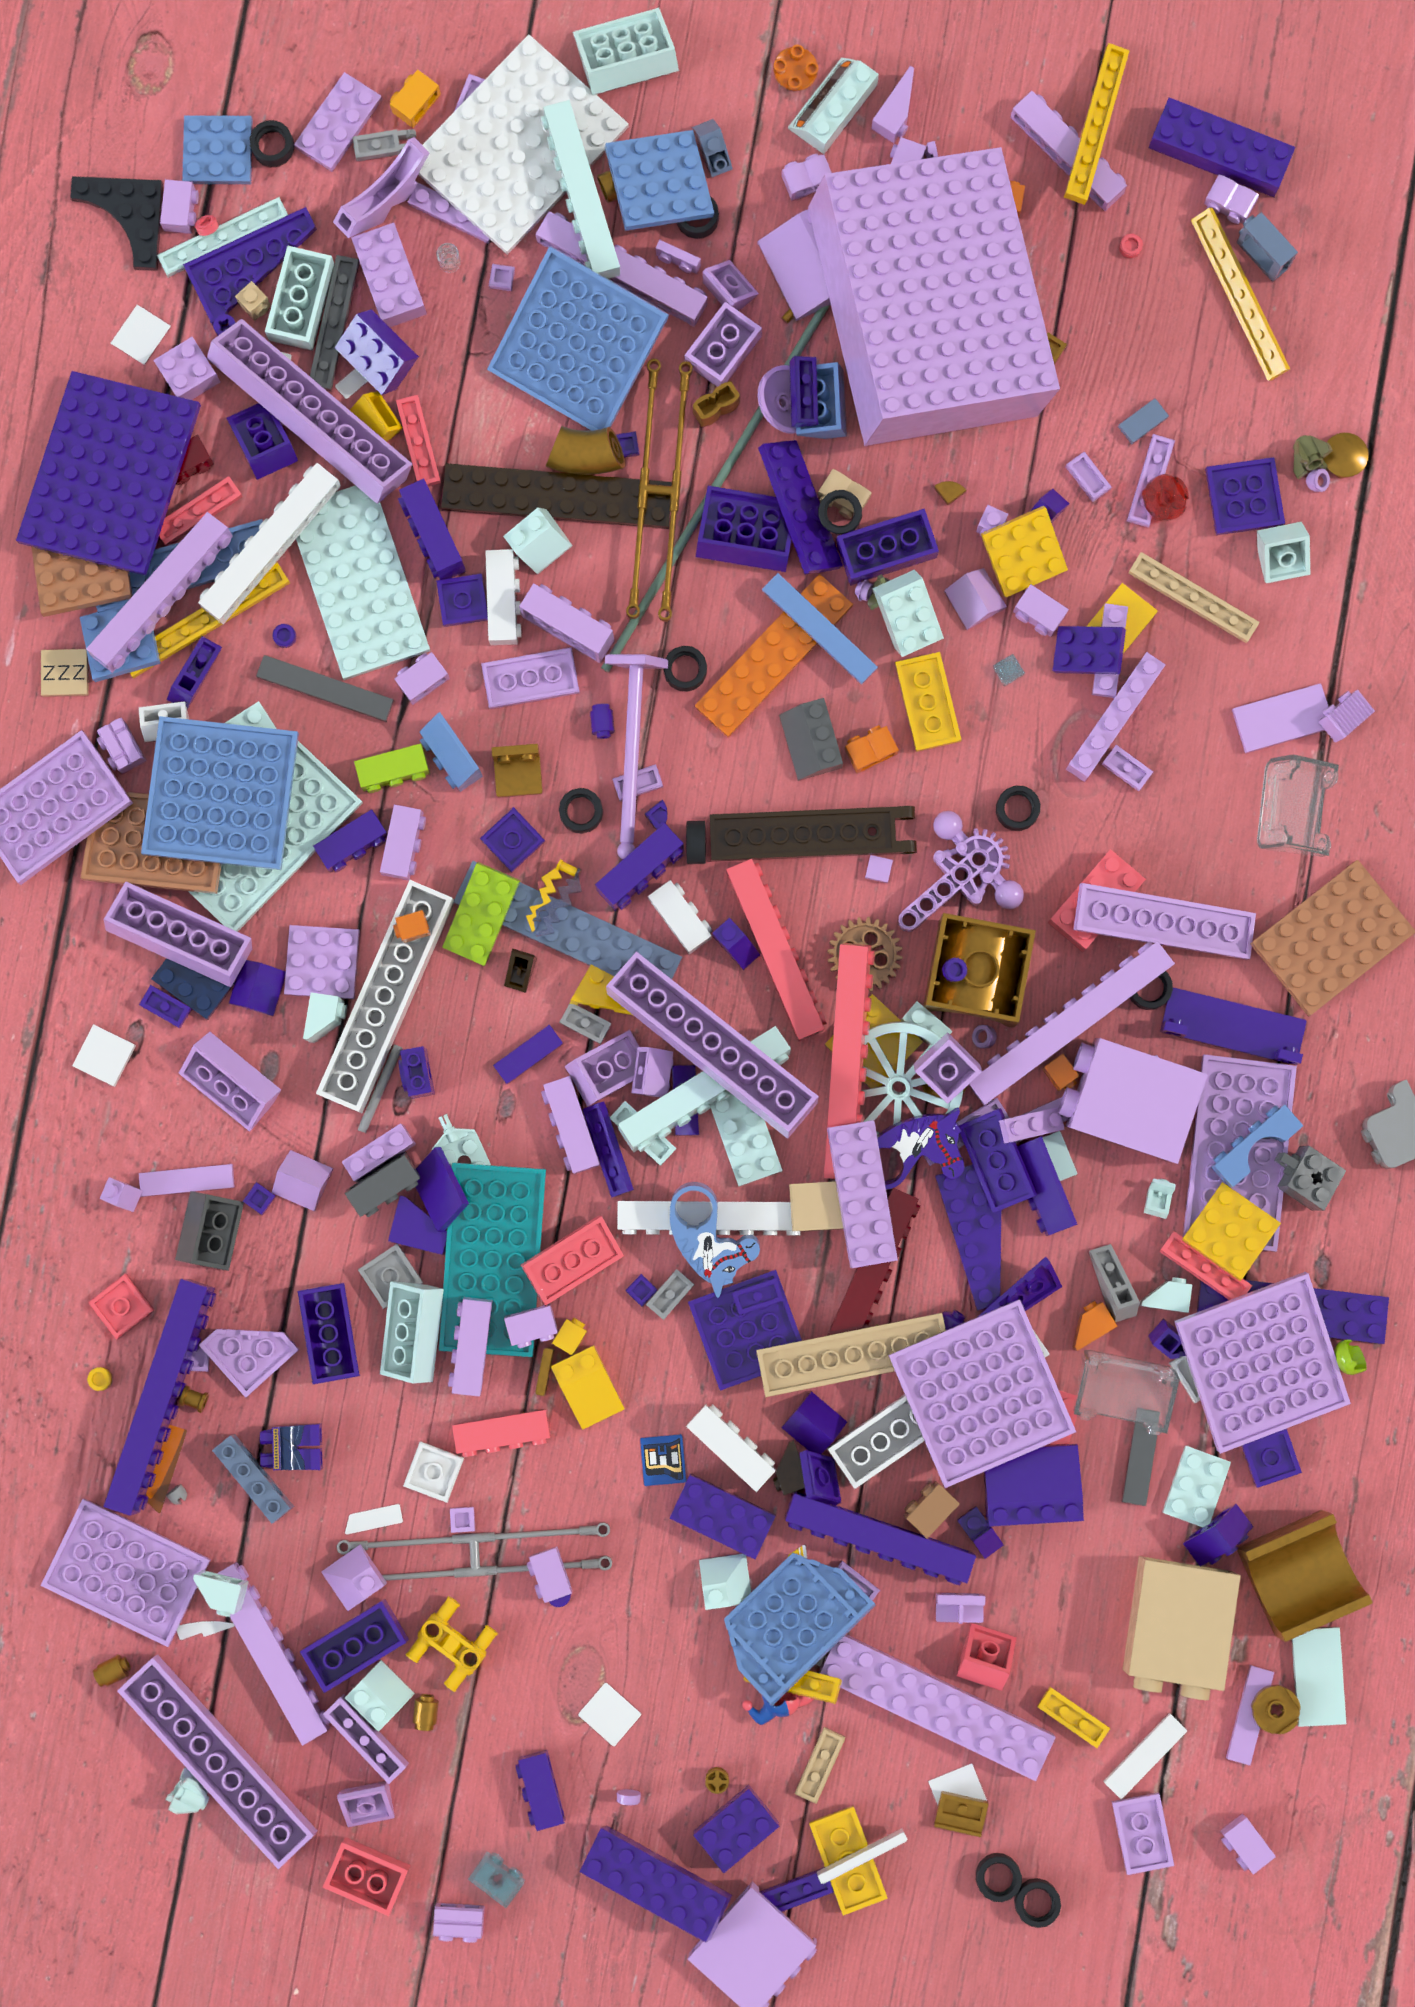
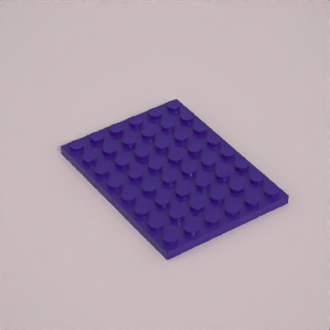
[16,371,201,576]

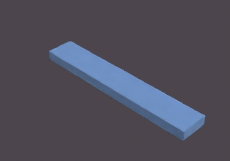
[762,573,878,685]

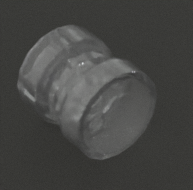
[436,243,461,273]

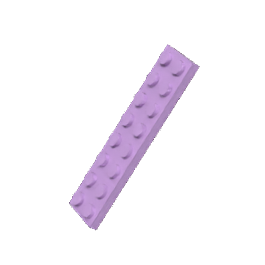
[1073,883,1256,960]

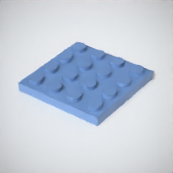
[605,130,714,231]

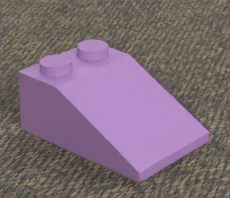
[565,1030,639,1107]

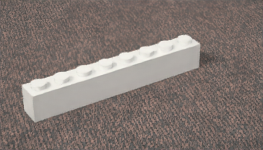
[198,463,341,624]
[617,1201,800,1236]

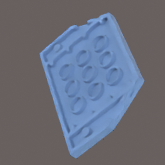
[724,1553,876,1706]

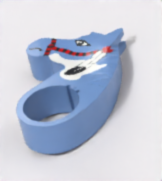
[670,1182,760,1297]

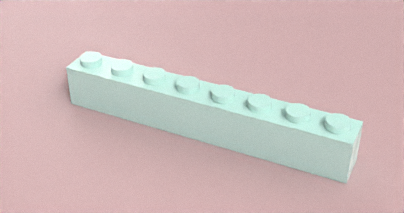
[541,100,620,279]
[618,1026,791,1153]

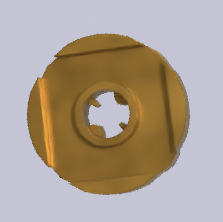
[1251,1685,1301,1734]

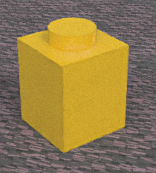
[552,1317,587,1355]

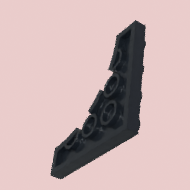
[70,176,163,271]

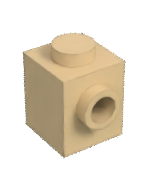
[235,281,271,321]

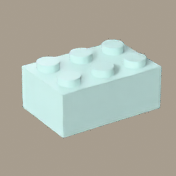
[873,570,944,657]

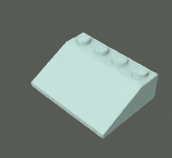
[573,8,679,95]

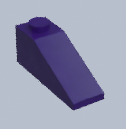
[166,636,222,710]

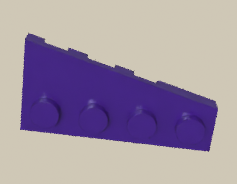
[978,1257,1062,1317]

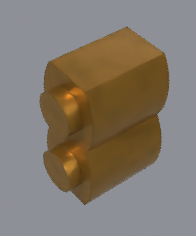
[693,382,740,427]

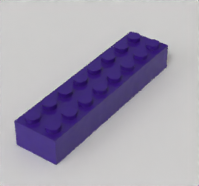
[785,1491,976,1585]

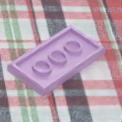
[481,647,580,709]
[1232,683,1328,754]

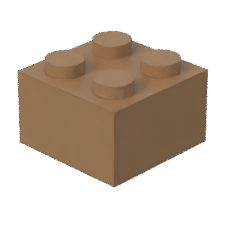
[904,1481,960,1538]

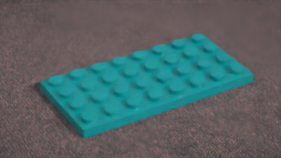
[439,1163,546,1357]

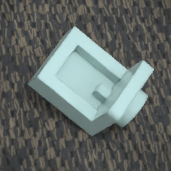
[1144,1179,1176,1219]

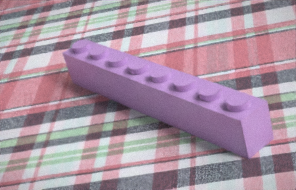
[536,211,708,327]
[86,512,233,673]
[217,1562,330,1746]

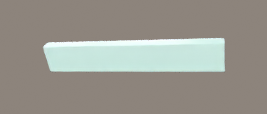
[157,197,288,277]

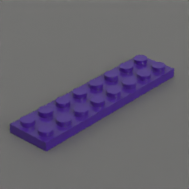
[1197,1280,1389,1344]

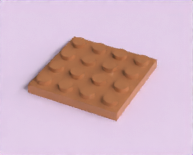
[32,547,133,617]

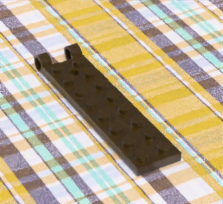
[710,806,917,861]

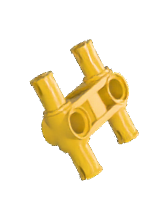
[406,1596,498,1692]

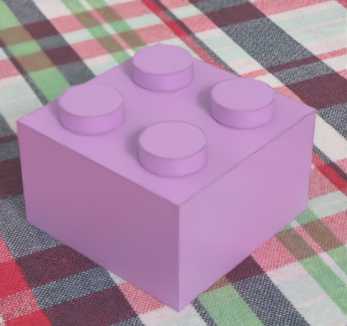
[154,337,220,400]
[914,1032,982,1104]

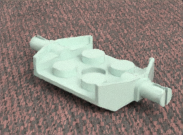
[432,1114,491,1168]

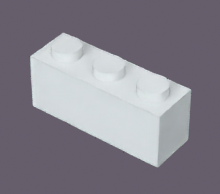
[648,880,713,955]

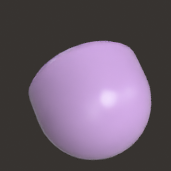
[1306,469,1330,492]
[972,1025,997,1048]

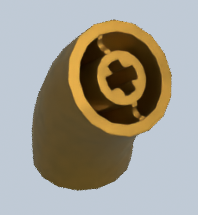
[545,426,625,475]

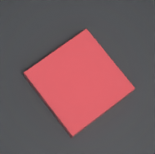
[88,1274,155,1340]

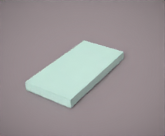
[1292,1627,1346,1727]

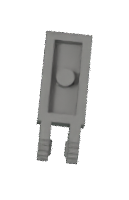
[352,129,416,161]

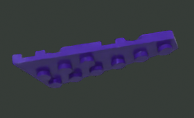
[183,207,317,326]
[935,1164,1001,1311]

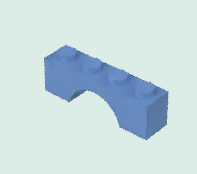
[1211,1105,1303,1188]

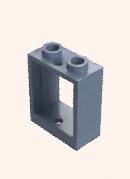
[1237,212,1298,282]

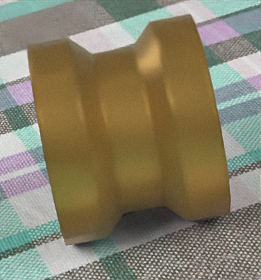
[705,1767,729,1794]

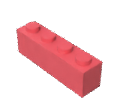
[452,1409,551,1457]

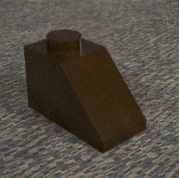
[773,1440,805,1495]

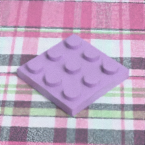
[284,925,360,999]

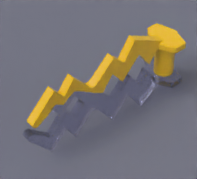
[526,859,582,937]

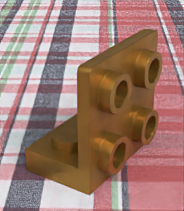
[491,744,543,797]

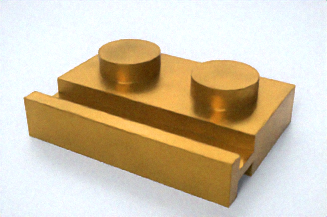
[934,1791,989,1837]

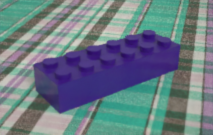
[1148,97,1295,197]
[579,1826,732,1943]

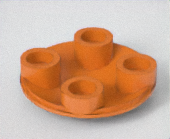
[773,44,819,91]

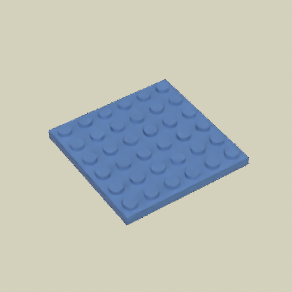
[487,246,669,430]
[141,716,299,870]

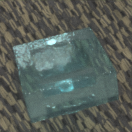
[993,654,1025,687]

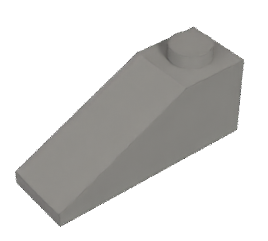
[1089,1244,1140,1323]

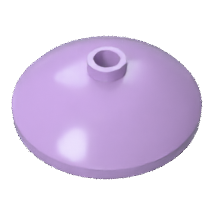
[758,365,796,434]

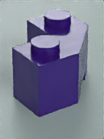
[1148,1318,1186,1359]

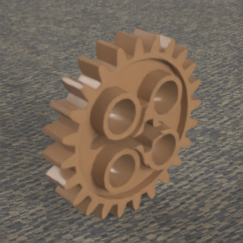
[827,917,903,992]

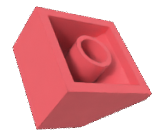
[957,1623,1017,1691]

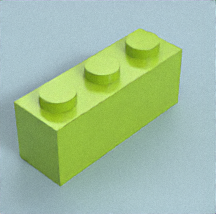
[354,744,430,793]

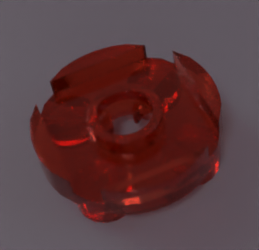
[1142,474,1189,521]

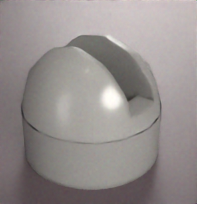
[166,1484,187,1505]

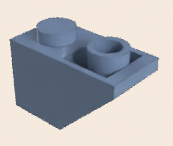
[692,119,733,177]

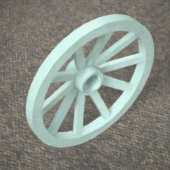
[861,1022,963,1135]

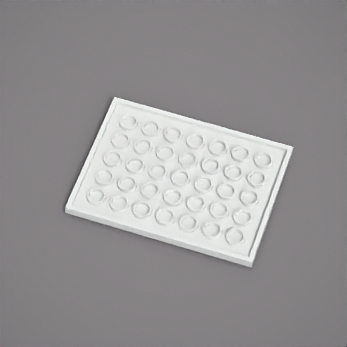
[418,34,629,255]

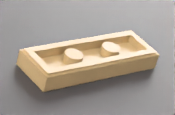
[795,1727,846,1804]

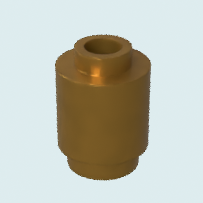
[93,1655,131,1687]
[413,1694,439,1731]

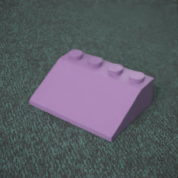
[758,209,831,321]

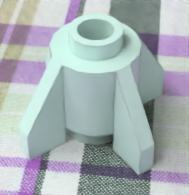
[166,1768,209,1814]

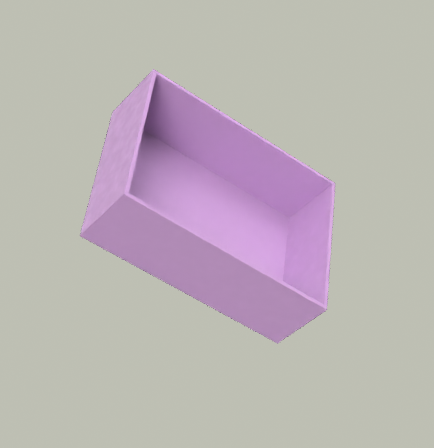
[808,147,1060,446]

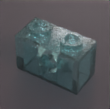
[468,1852,525,1908]

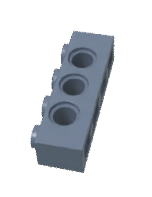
[212,1434,294,1524]

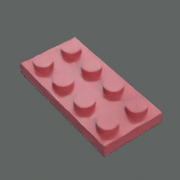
[521,1215,624,1306]

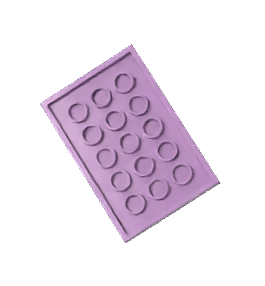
[0,730,133,885]
[40,1498,211,1647]

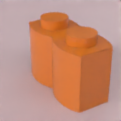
[844,725,899,773]

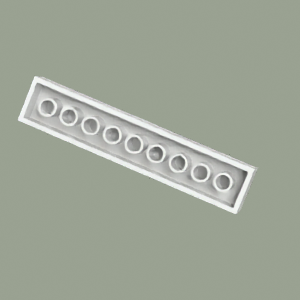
[316,880,454,1113]
[827,1330,1050,1489]

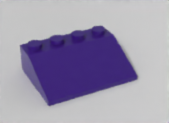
[696,486,791,572]
[984,1444,1084,1527]

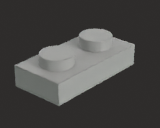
[560,1003,612,1044]
[646,1269,694,1320]

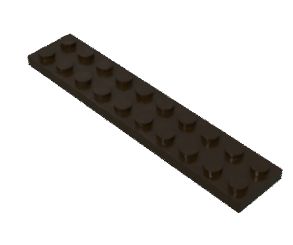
[441,463,672,529]

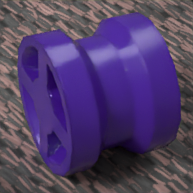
[213,314,236,336]

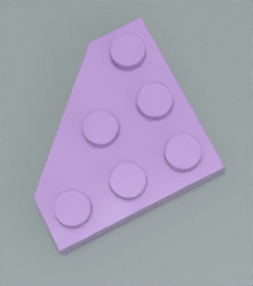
[199,1329,299,1397]

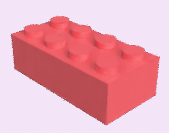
[1047,849,1146,952]

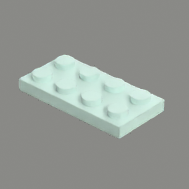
[710,1093,783,1187]

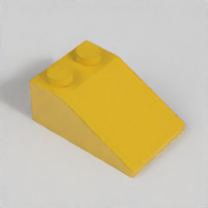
[551,1345,625,1430]

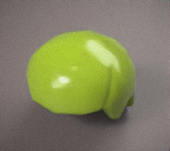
[1334,1339,1367,1375]

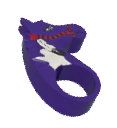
[877,1108,964,1189]

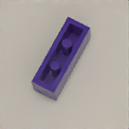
[313,809,388,872]
[515,1750,566,1831]

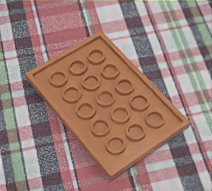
[81,792,222,894]
[1250,859,1415,1017]

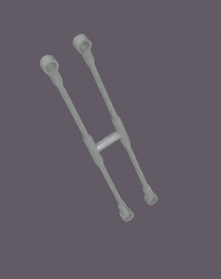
[337,1522,612,1581]

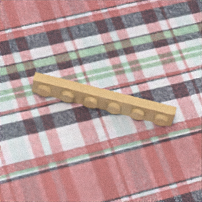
[1128,552,1260,643]

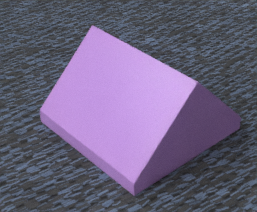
[703,260,759,311]
[944,568,1007,630]
[272,1150,334,1211]
[337,1781,395,1827]

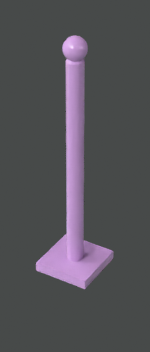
[605,654,668,859]

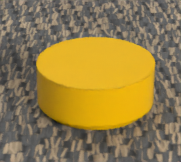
[87,1367,112,1391]

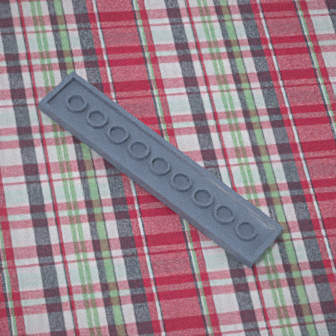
[454,861,682,979]

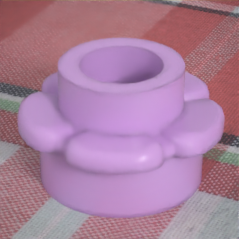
[855,579,873,601]

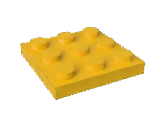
[980,506,1068,598]
[824,994,923,1089]
[1182,1182,1281,1281]

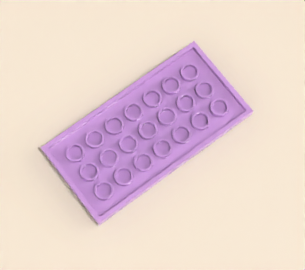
[1183,1054,1297,1252]

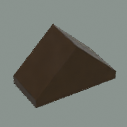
[504,949,537,993]

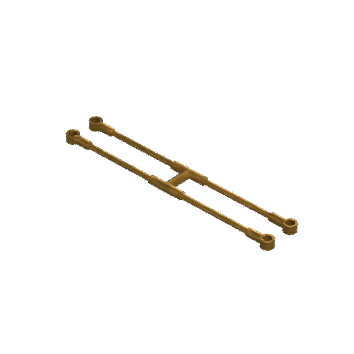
[626,359,693,622]

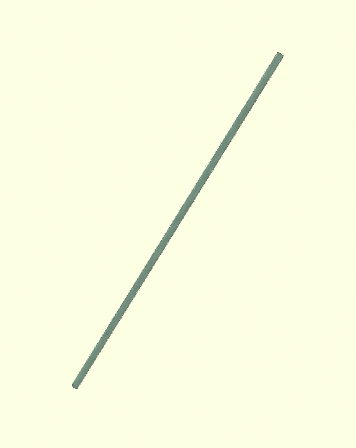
[601,305,830,673]

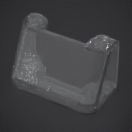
[1257,754,1339,857]
[1073,1350,1180,1435]

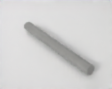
[357,1044,403,1133]

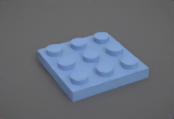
[182,116,253,184]
[80,605,161,682]

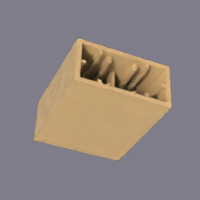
[1123,1556,1241,1700]

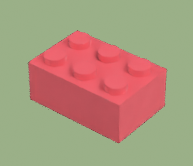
[323,1837,411,1916]

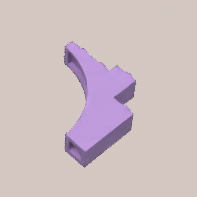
[333,137,430,238]

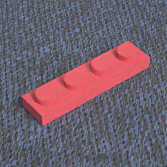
[396,395,441,486]
[159,476,243,546]
[1159,1231,1252,1300]

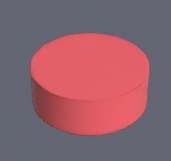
[195,215,219,236]
[1119,234,1143,258]

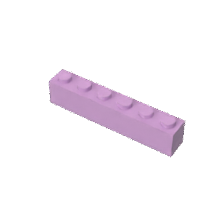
[1010,91,1127,211]
[1066,652,1165,782]

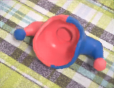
[742,1692,814,1725]

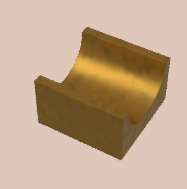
[923,913,1036,1028]
[1237,1510,1373,1642]

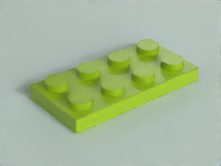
[442,862,521,966]

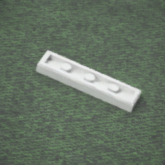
[1103,1713,1187,1800]
[817,1828,908,1884]

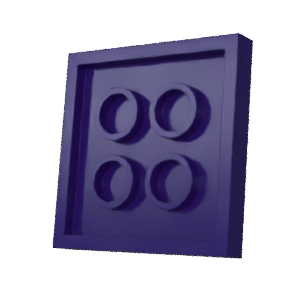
[1205,457,1285,535]

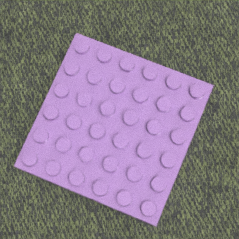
[1174,1272,1351,1454]
[888,1299,1076,1488]

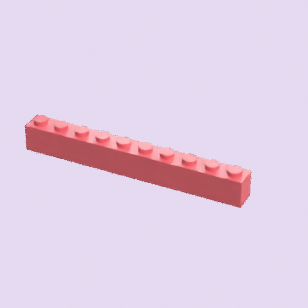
[824,943,875,1179]

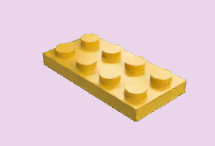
[895,652,961,752]
[809,1805,888,1916]

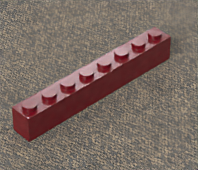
[827,1188,921,1336]

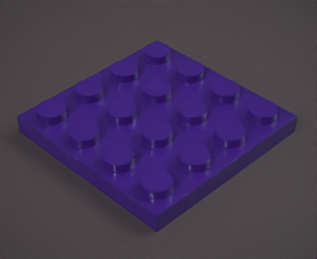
[688,1270,802,1391]

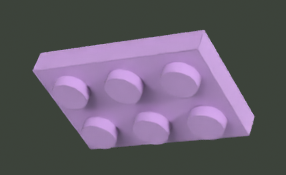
[1112,1792,1174,1875]

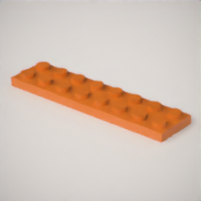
[695,574,853,738]

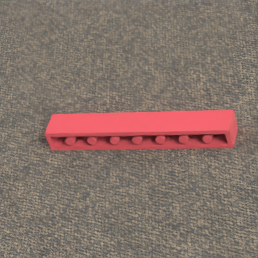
[726,859,827,1042]

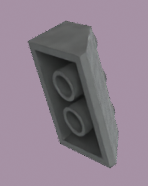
[779,698,843,781]
[345,1151,420,1218]
[175,1191,244,1271]

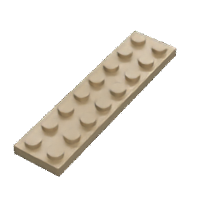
[756,1313,946,1397]

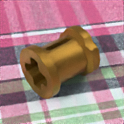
[179,1385,209,1413]

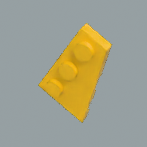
[570,964,632,1015]

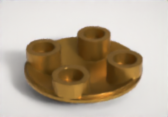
[1323,433,1369,479]

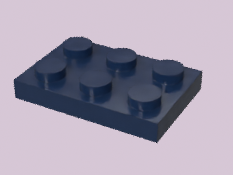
[151,958,235,1020]

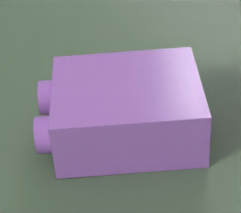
[1058,1038,1208,1164]

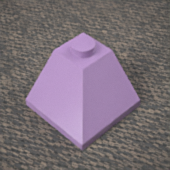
[322,1544,387,1611]

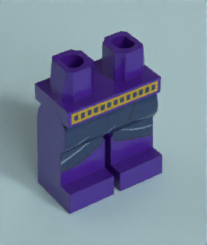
[260,1423,323,1470]

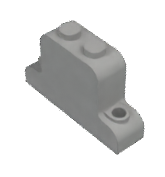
[1361,1079,1415,1169]

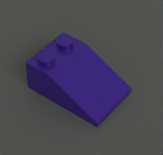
[227,403,298,480]

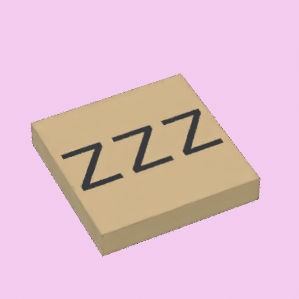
[41,649,88,697]

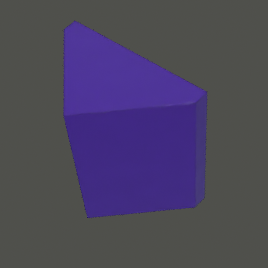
[229,960,286,1016]
[781,1391,847,1454]

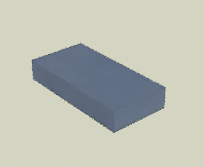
[1118,398,1169,444]

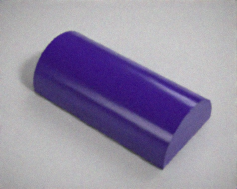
[297,1283,360,1384]

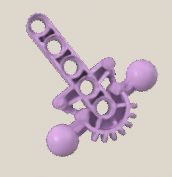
[898,811,1024,932]

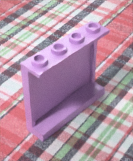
[688,1881,817,2007]

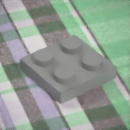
[358,1244,423,1309]

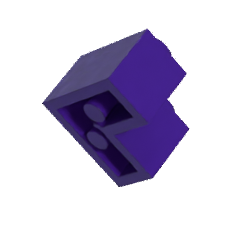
[1183,1504,1253,1567]

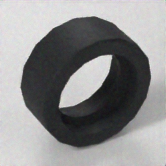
[250,120,294,167]
[677,196,719,239]
[819,490,862,534]
[663,646,707,692]
[996,785,1041,831]
[559,788,603,834]
[686,821,706,864]
[1130,971,1173,1010]
[975,1853,1022,1902]
[1014,1878,1061,1928]

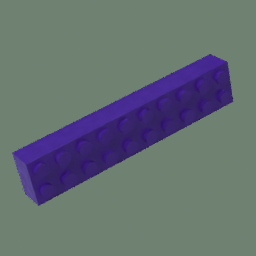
[104,1279,217,1516]

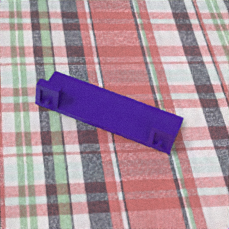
[1160,987,1307,1065]

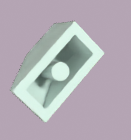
[1139,1277,1192,1313]

